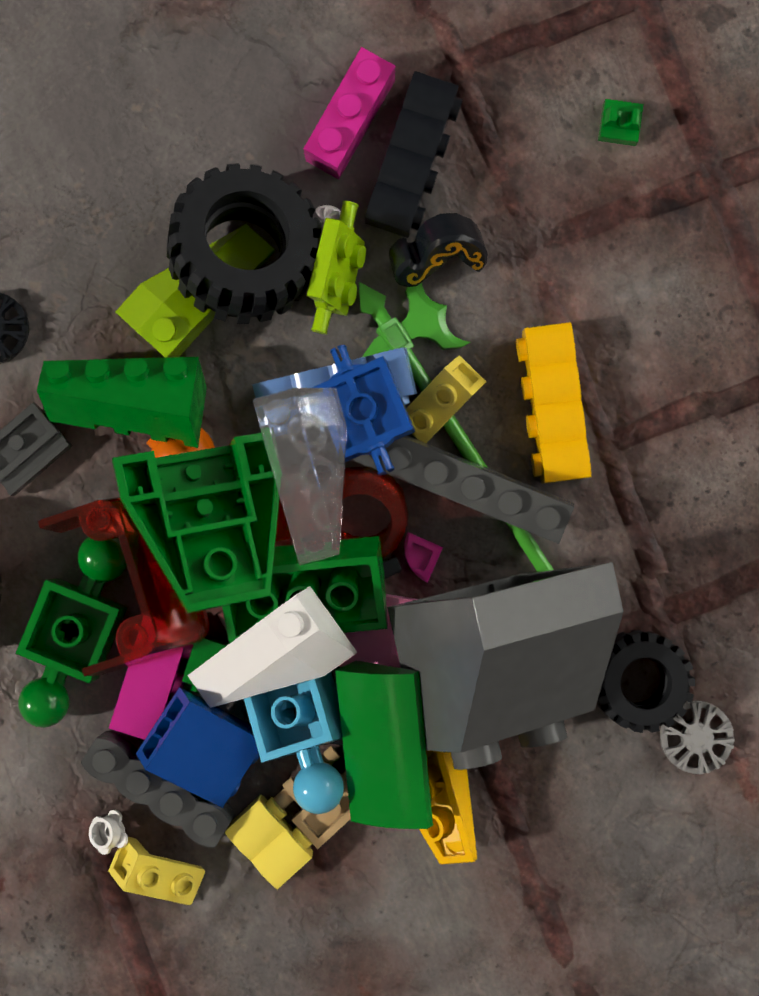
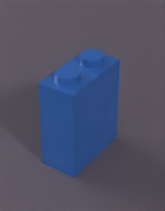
[136,687,260,808]

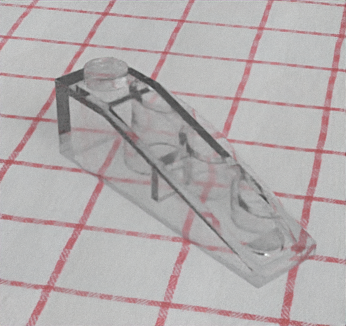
[253,388,347,566]

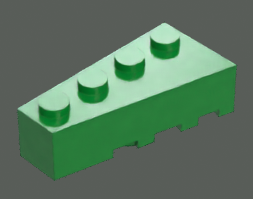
[37,357,207,448]

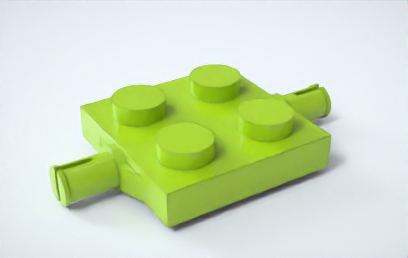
[307,201,366,335]

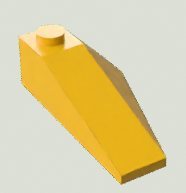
[419,751,477,865]

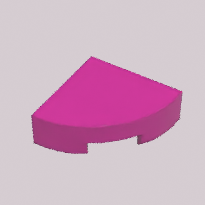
[404,532,443,583]

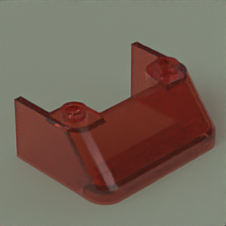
[38,497,209,677]

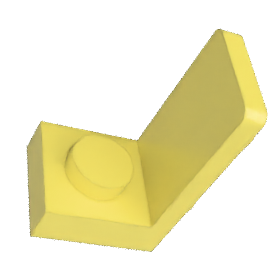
[406,355,487,443]
[108,837,205,905]

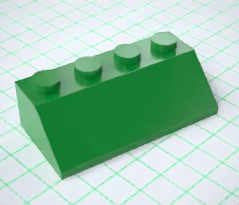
[222,536,388,644]

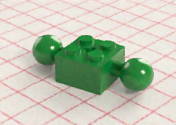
[15,532,128,728]

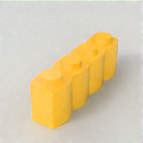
[516,322,591,484]

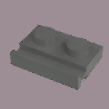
[0,403,73,496]

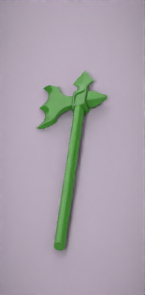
[359,282,554,572]

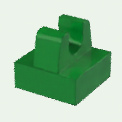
[598,99,644,146]

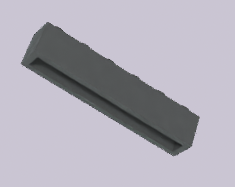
[352,436,574,544]

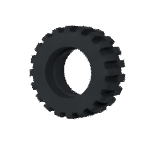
[167,163,321,324]

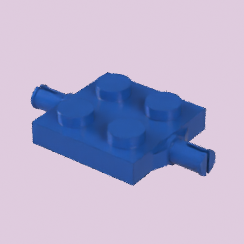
[310,345,415,475]

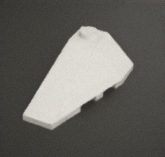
[187,586,357,708]

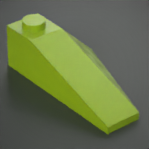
[115,224,275,357]

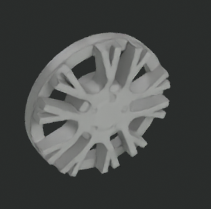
[660,700,735,774]

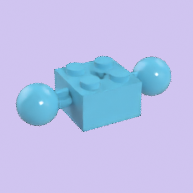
[244,672,344,814]

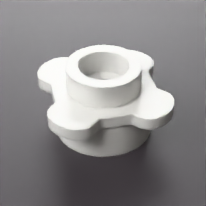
[89,810,128,855]

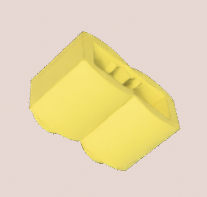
[225,794,313,890]

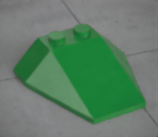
[112,431,282,613]

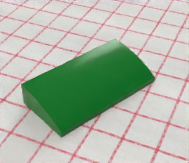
[335,660,433,829]

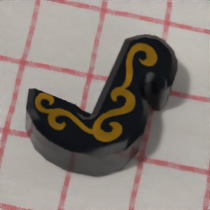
[389,213,488,287]

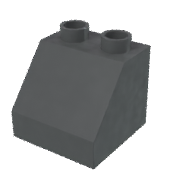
[387,562,624,770]

